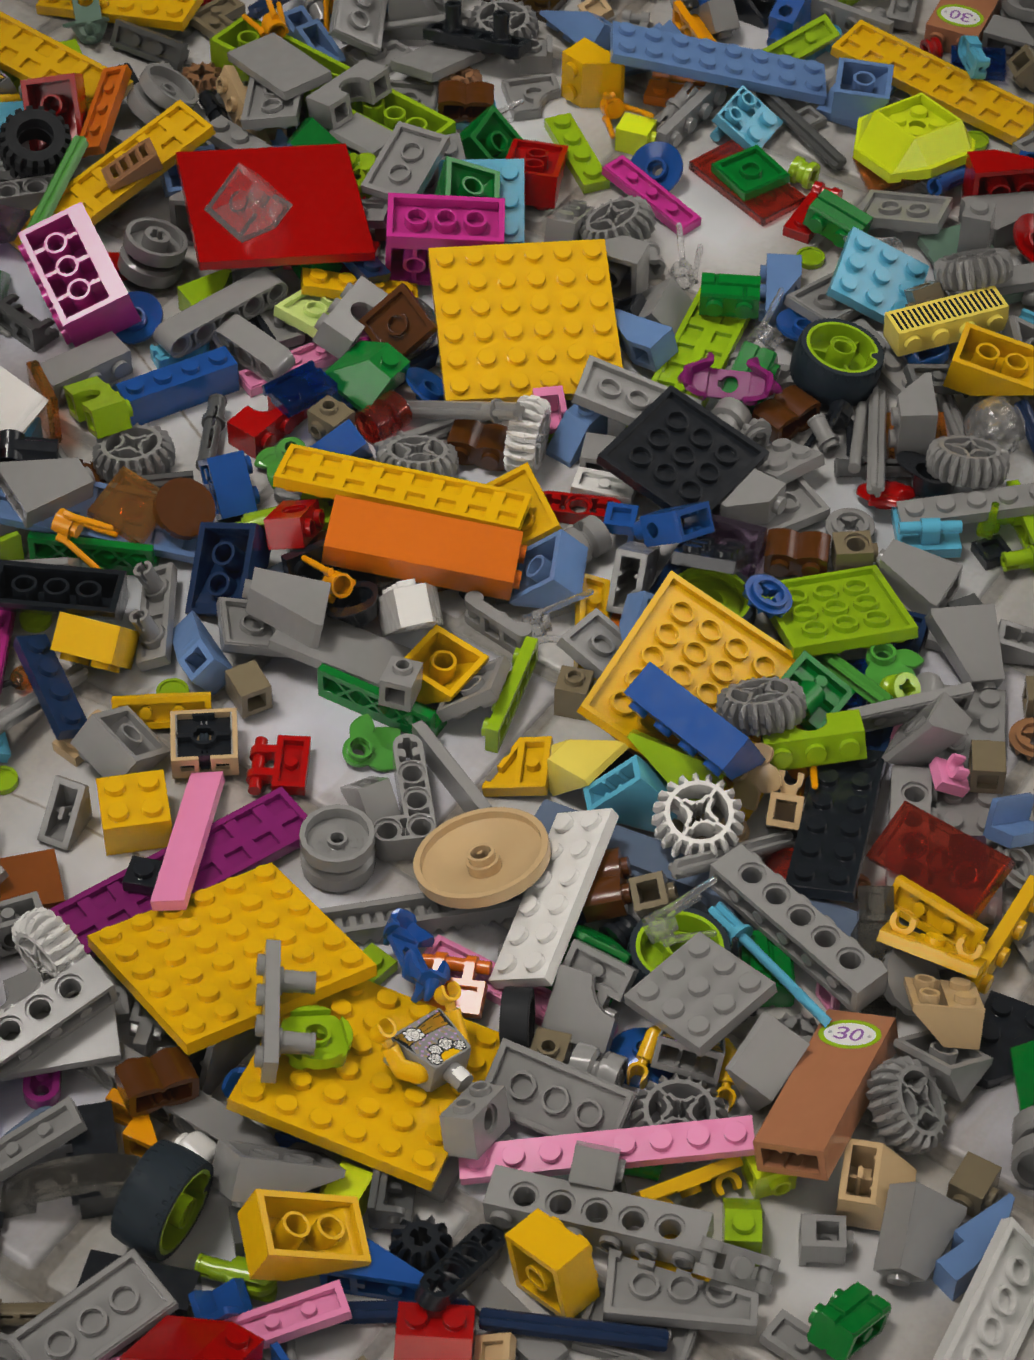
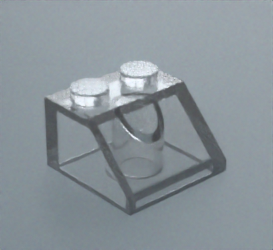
[204,163,293,242]

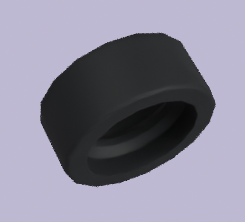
[499,986,535,1049]

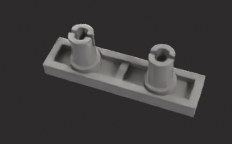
[791,0,894,35]
[129,561,178,672]
[254,939,316,1083]

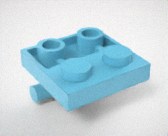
[710,85,783,150]
[891,507,963,558]

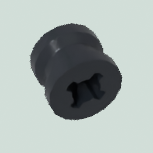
[598,914,638,951]

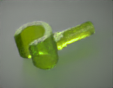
[976,502,1001,540]

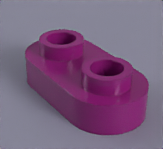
[23,1071,62,1110]

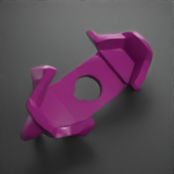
[677,352,783,406]

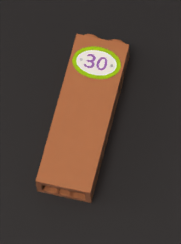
[924,0,1002,55]
[753,1009,898,1181]

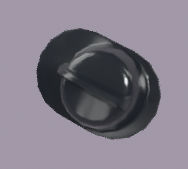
[896,451,955,498]
[326,580,379,629]

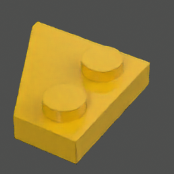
[482,736,554,797]

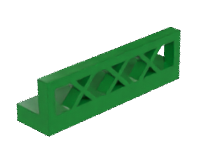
[27,531,160,576]
[317,663,447,737]

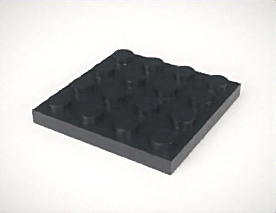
[596,385,770,524]

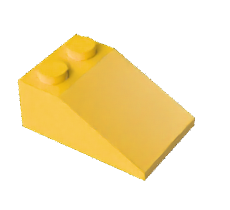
[943,322,1034,396]
[237,1189,372,1281]

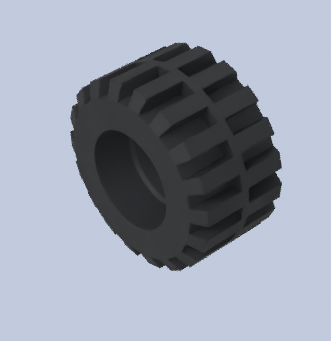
[0,106,71,179]

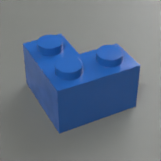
[197,450,260,520]

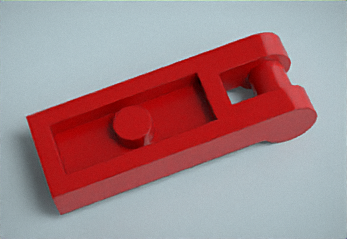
[782,181,843,244]

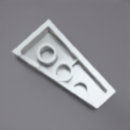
[377,578,444,637]

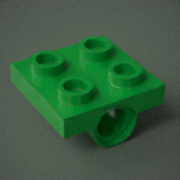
[781,650,856,731]

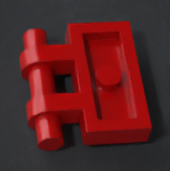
[246,735,311,796]

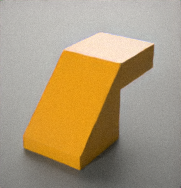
[105,1087,157,1160]

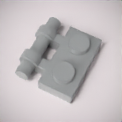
[551,939,639,1019]

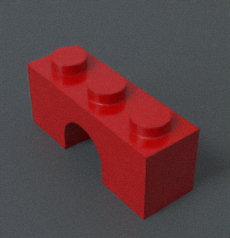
[227,373,315,459]

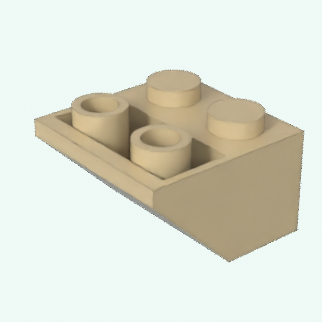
[903,974,985,1050]
[836,1138,917,1231]

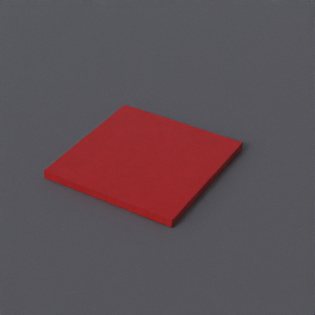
[176,143,376,271]

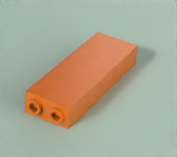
[321,494,527,601]

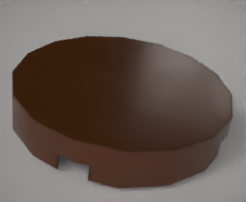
[153,477,215,540]

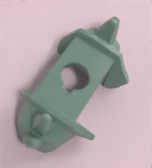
[63,0,109,45]

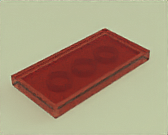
[689,140,806,226]
[866,801,1015,920]

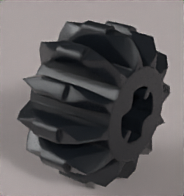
[389,1213,453,1274]

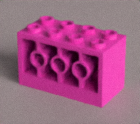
[385,193,505,286]
[18,201,142,347]

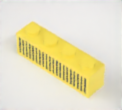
[883,286,1009,357]

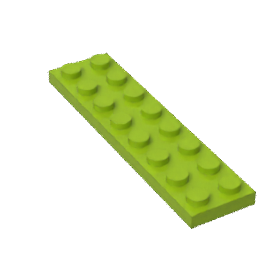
[626,287,751,428]

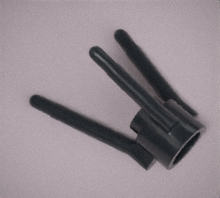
[803,399,854,457]

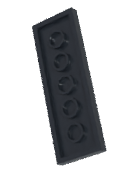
[786,749,886,903]

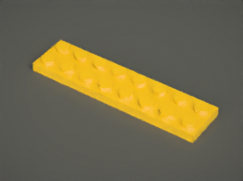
[0,11,134,114]
[830,19,1034,145]
[2,100,216,253]
[273,443,532,531]

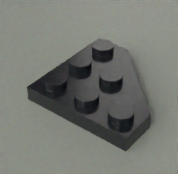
[976,990,1034,1089]

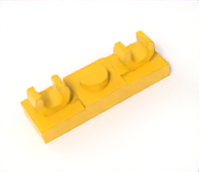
[111,691,212,729]
[883,875,989,951]
[876,909,987,979]
[631,1157,744,1204]

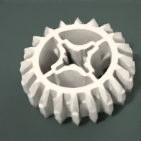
[503,395,552,475]
[651,773,745,858]
[11,906,88,997]

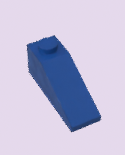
[320,1237,424,1300]

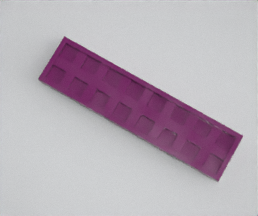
[50,786,308,959]

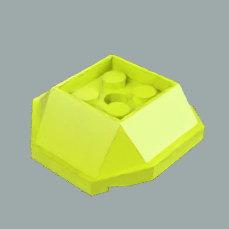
[853,92,976,184]

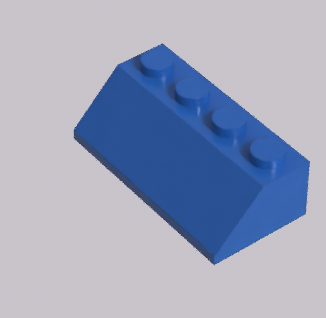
[111,346,240,425]
[624,662,766,780]

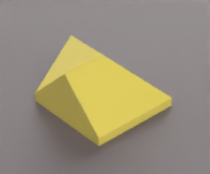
[547,739,629,796]

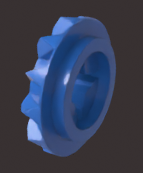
[742,574,793,619]

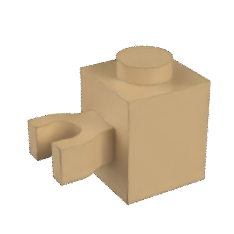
[765,770,805,833]

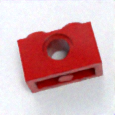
[263,499,325,550]

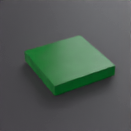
[711,145,790,202]

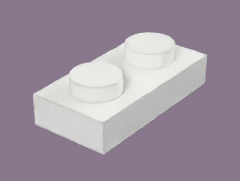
[571,466,636,505]

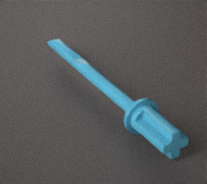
[708,901,832,1028]

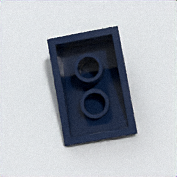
[185,522,271,616]

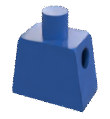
[766,0,811,46]
[633,501,715,547]

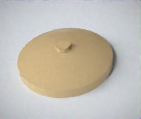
[413,807,551,909]

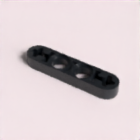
[414,1223,506,1312]

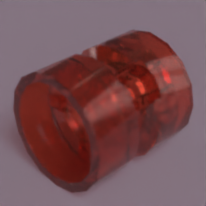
[355,390,412,445]

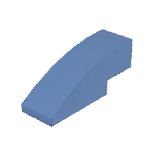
[284,5,346,63]
[932,1193,1015,1302]

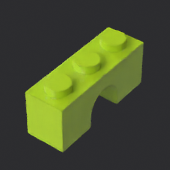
[63,376,133,439]
[760,709,867,771]

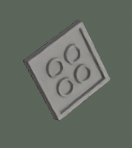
[624,932,777,1057]

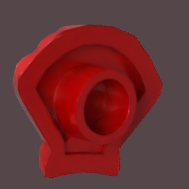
[856,480,916,510]

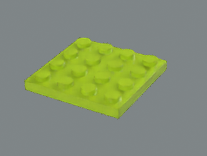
[762,564,918,659]

